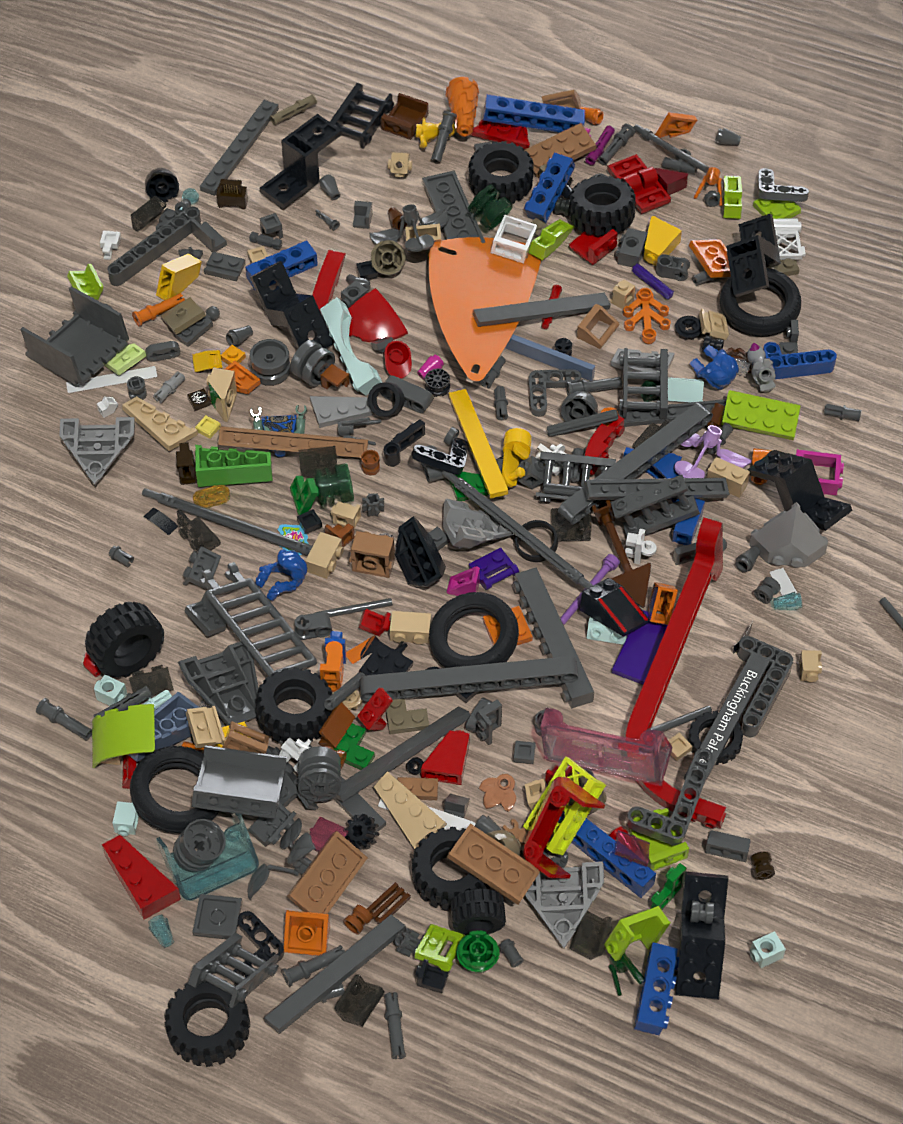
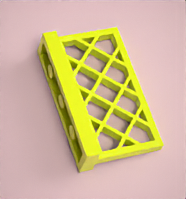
[523,756,606,855]

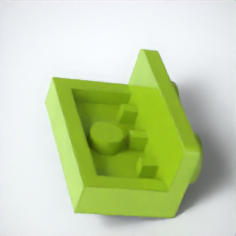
[67,264,103,300]

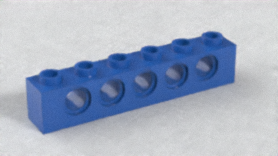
[483,94,585,132]
[558,804,656,898]

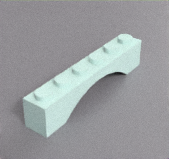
[320,297,382,396]

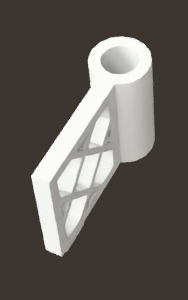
[773,218,806,260]

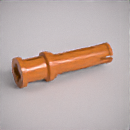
[132,293,185,326]

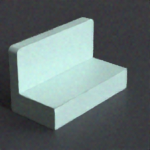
[668,377,704,402]

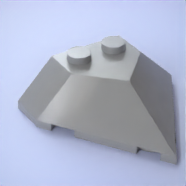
[59,417,135,485]
[443,499,515,549]
[749,502,828,567]
[525,862,604,949]

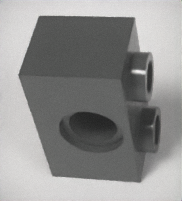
[616,228,648,268]

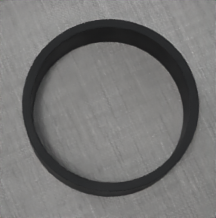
[515,520,558,562]

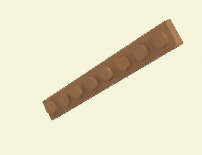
[218,426,368,458]

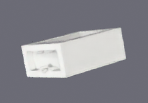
[491,215,537,263]

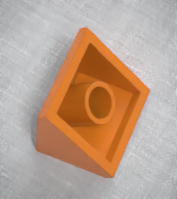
[284,910,330,956]

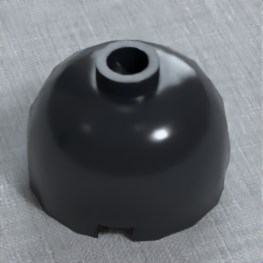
[145,168,179,203]

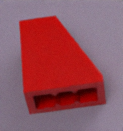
[421,730,470,785]

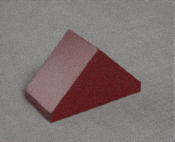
[655,167,688,195]

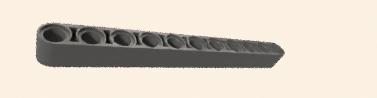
[558,402,713,525]
[360,656,578,702]

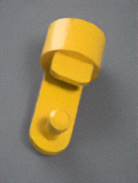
[502,428,532,488]

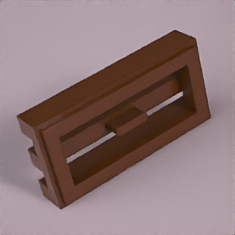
[367,882,411,924]

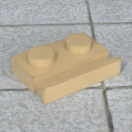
[699,308,729,340]
[186,706,225,748]

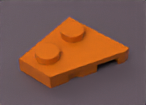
[655,112,697,138]
[225,361,261,394]

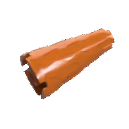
[446,77,479,137]

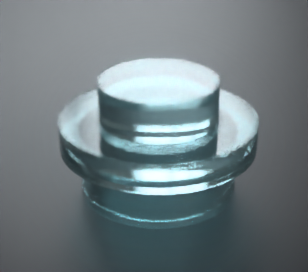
[182,188,199,204]

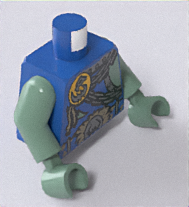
[250,405,307,457]

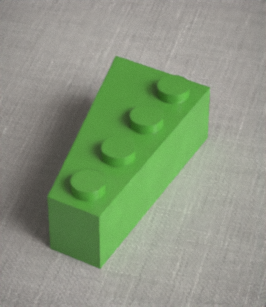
[195,445,273,487]

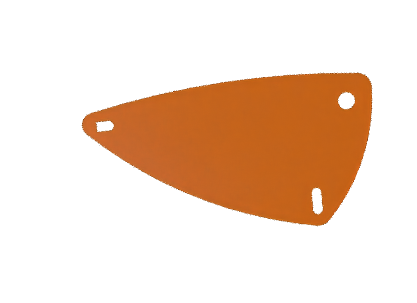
[429,237,541,381]

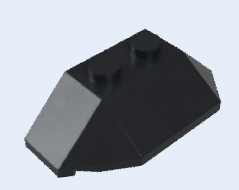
[395,516,446,587]

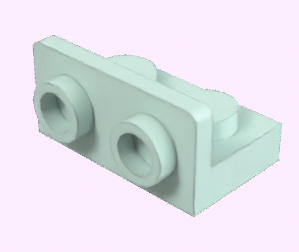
[587,617,627,645]

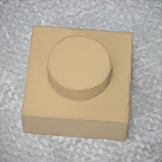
[247,246,268,263]
[667,732,693,761]

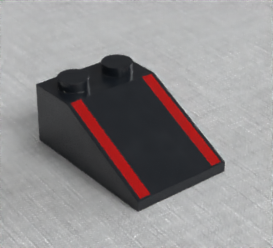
[580,578,650,637]

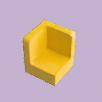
[192,350,222,372]

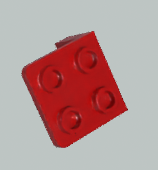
[569,229,618,265]

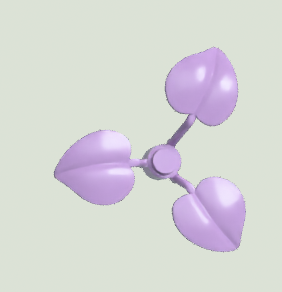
[674,425,752,478]

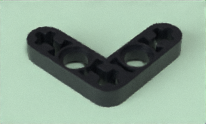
[411,438,469,475]
[232,911,284,987]

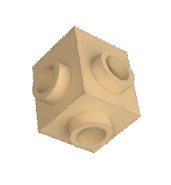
[388,152,412,177]

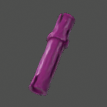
[585,125,615,165]

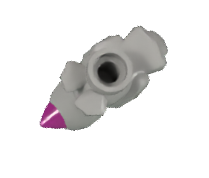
[747,343,776,393]

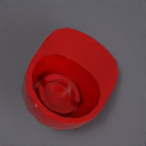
[384,340,412,379]

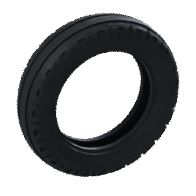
[720,267,801,337]
[429,592,519,668]
[130,746,219,833]

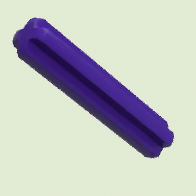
[632,263,674,299]

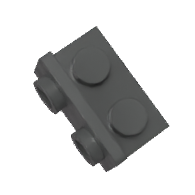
[182,546,221,590]

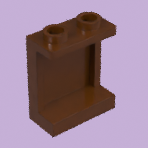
[381,93,429,140]

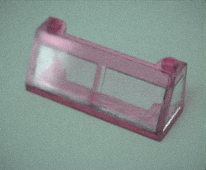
[540,707,673,786]

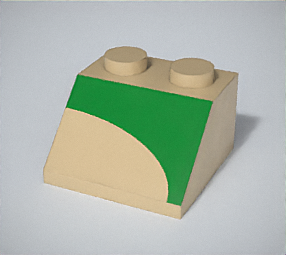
[207,367,237,422]

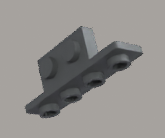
[266,746,319,811]

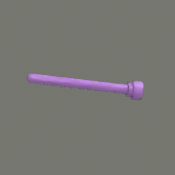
[560,554,620,624]

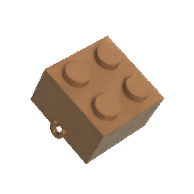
[349,531,395,578]

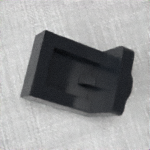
[415,959,449,994]

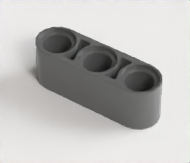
[380,376,434,413]

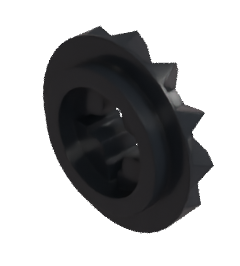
[675,316,702,340]

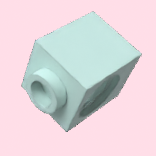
[94,675,127,706]
[112,801,139,836]
[750,931,785,968]

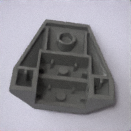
[178,641,259,725]

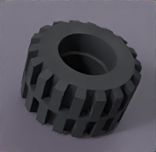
[451,889,506,935]

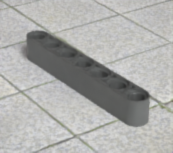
[107,206,201,286]

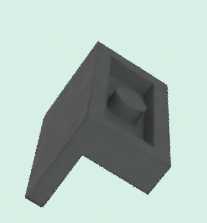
[191,219,227,252]
[705,830,751,863]

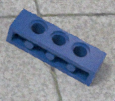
[525,152,575,223]
[245,241,318,291]
[634,942,679,1036]

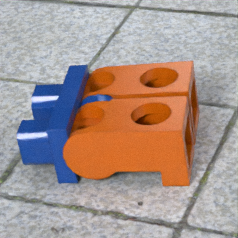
[320,631,346,692]

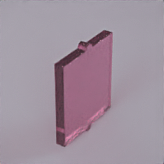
[310,817,348,852]
[615,830,650,867]

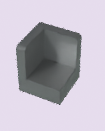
[353,201,373,229]
[260,213,283,239]

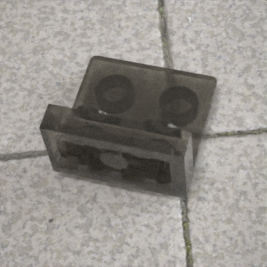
[551,508,592,541]
[176,509,221,552]

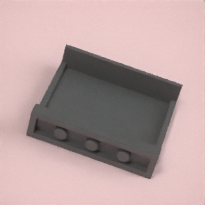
[192,745,287,819]

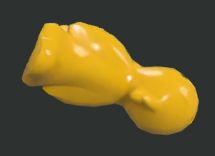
[416,118,456,148]

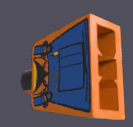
[648,582,678,625]

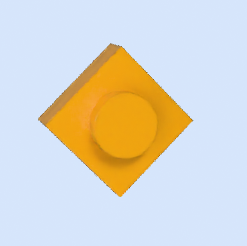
[221,345,246,365]

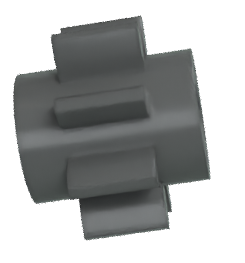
[362,493,384,516]
[395,928,421,957]

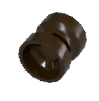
[750,851,775,880]

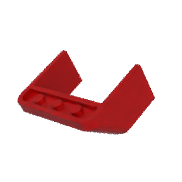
[523,777,605,879]

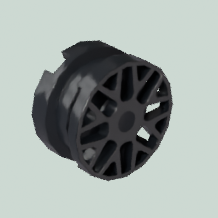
[425,369,450,397]

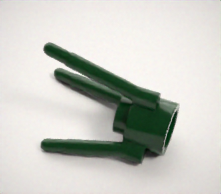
[608,952,644,996]

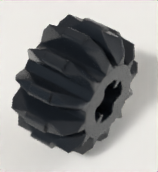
[344,814,380,850]

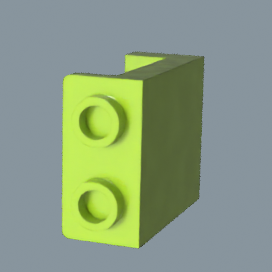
[629,808,689,871]
[604,906,670,961]

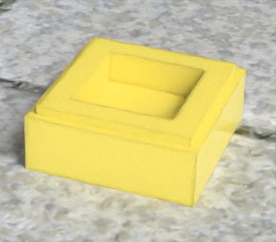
[195,415,221,439]

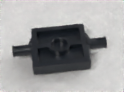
[359,641,414,676]

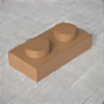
[397,777,438,801]

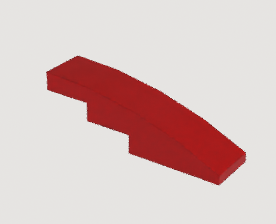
[312,250,346,312]

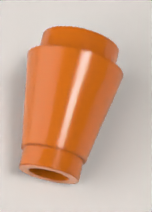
[581,107,604,125]

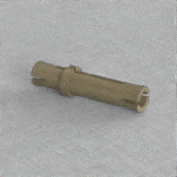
[270,94,317,125]

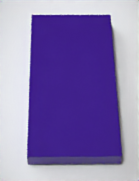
[612,610,668,685]

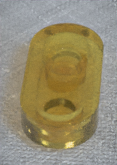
[193,485,230,508]

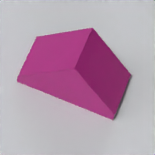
[447,566,480,596]

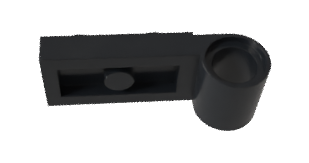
[383,419,425,467]

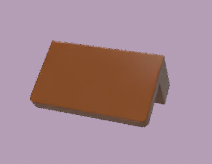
[318,702,355,748]

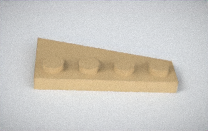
[122,397,198,451]
[374,771,447,849]

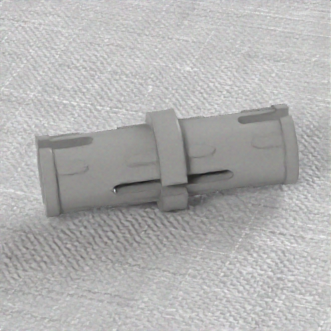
[153,371,185,403]

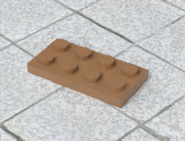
[524,123,597,178]
[447,824,540,905]
[287,831,368,914]

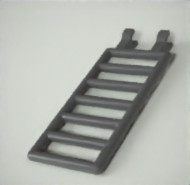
[199,562,317,678]

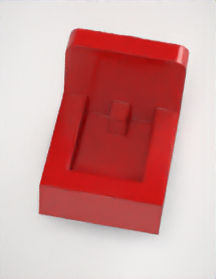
[358,609,391,637]

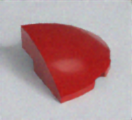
[348,288,408,342]

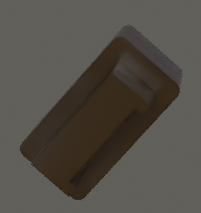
[216,179,248,209]
[176,442,197,485]

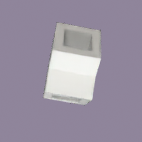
[97,397,118,418]

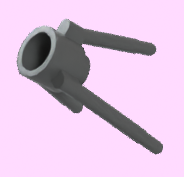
[338,417,382,446]

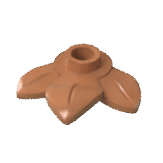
[479,774,517,812]

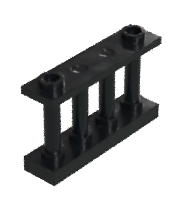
[330,83,394,149]

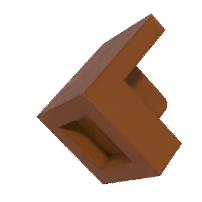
[321,364,350,389]
[325,523,355,547]

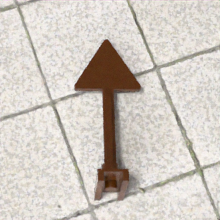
[592,500,651,608]

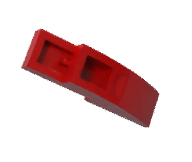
[585,415,625,475]

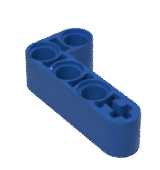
[763,342,837,380]

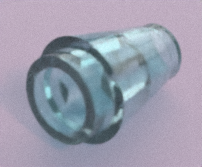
[773,591,802,610]
[148,914,174,948]

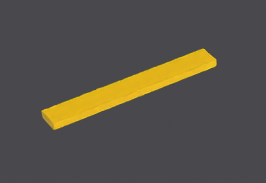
[449,389,508,499]

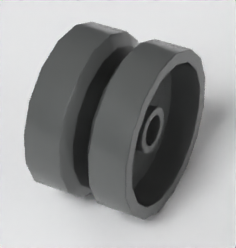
[249,339,290,385]
[290,340,335,387]

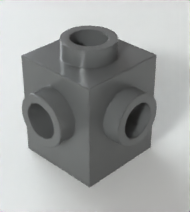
[518,456,545,489]

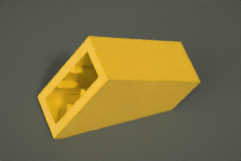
[644,216,682,266]
[156,254,202,300]

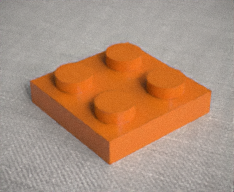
[483,606,533,646]

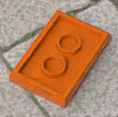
[689,239,731,278]

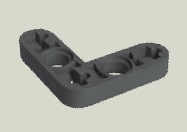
[758,168,809,202]
[529,369,581,417]

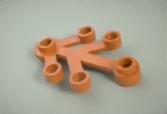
[623,288,671,344]

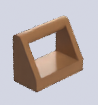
[542,89,581,109]
[577,304,620,349]
[222,721,269,754]

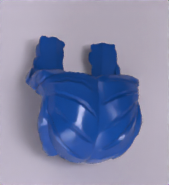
[690,345,739,390]
[255,549,308,601]

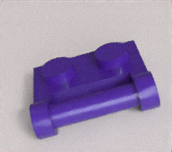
[469,548,519,590]

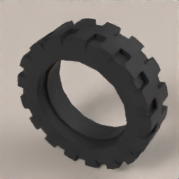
[688,711,743,765]

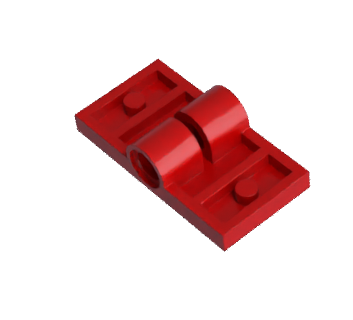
[607,154,671,214]

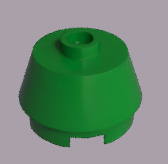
[457,931,500,974]

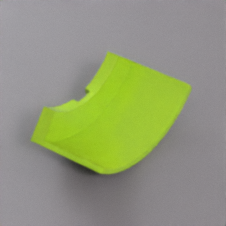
[92,704,155,768]

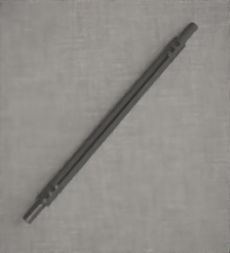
[442,471,593,589]
[142,488,313,555]

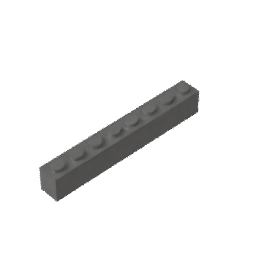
[512,567,594,709]

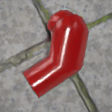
[83,652,102,677]

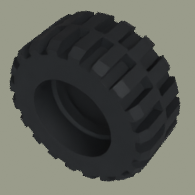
[469,141,534,205]
[570,175,635,237]
[85,602,164,678]
[256,667,333,742]
[412,827,489,911]
[164,979,250,1067]

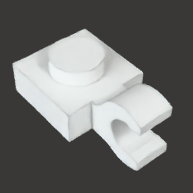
[100,231,121,260]

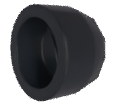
[407,757,424,774]

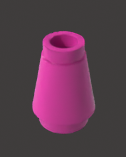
[417,354,444,380]

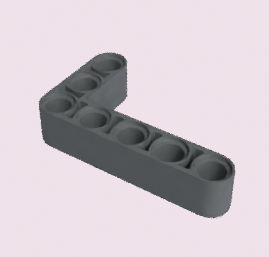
[737,636,793,738]
[626,748,713,846]

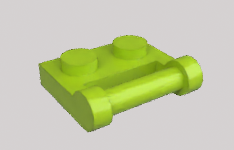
[415,924,465,972]

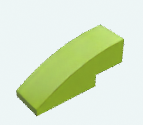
[723,176,742,219]
[528,219,574,260]

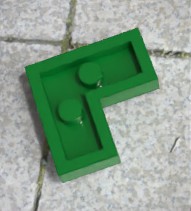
[290,476,319,515]
[334,723,375,770]
[651,863,687,910]

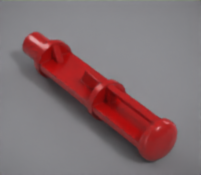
[541,285,562,329]

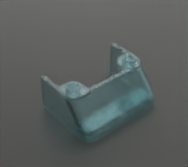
[156,813,259,901]

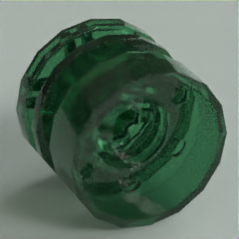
[467,185,513,231]
[314,463,354,507]

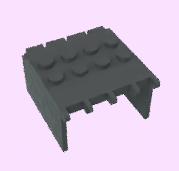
[20,286,129,385]

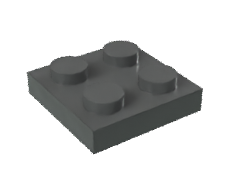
[193,894,242,939]

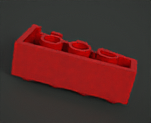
[102,835,181,920]

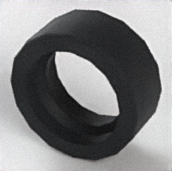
[368,382,405,417]

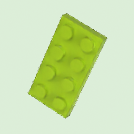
[721,390,801,440]

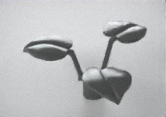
[370,204,448,252]
[247,818,316,901]

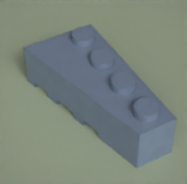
[129,691,200,762]

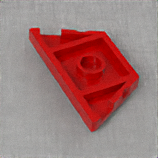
[470,119,530,149]

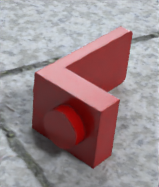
[357,688,393,730]

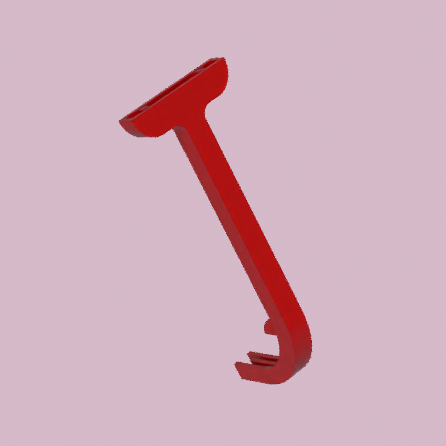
[626,517,726,829]

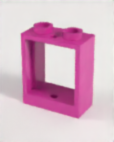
[796,450,844,496]

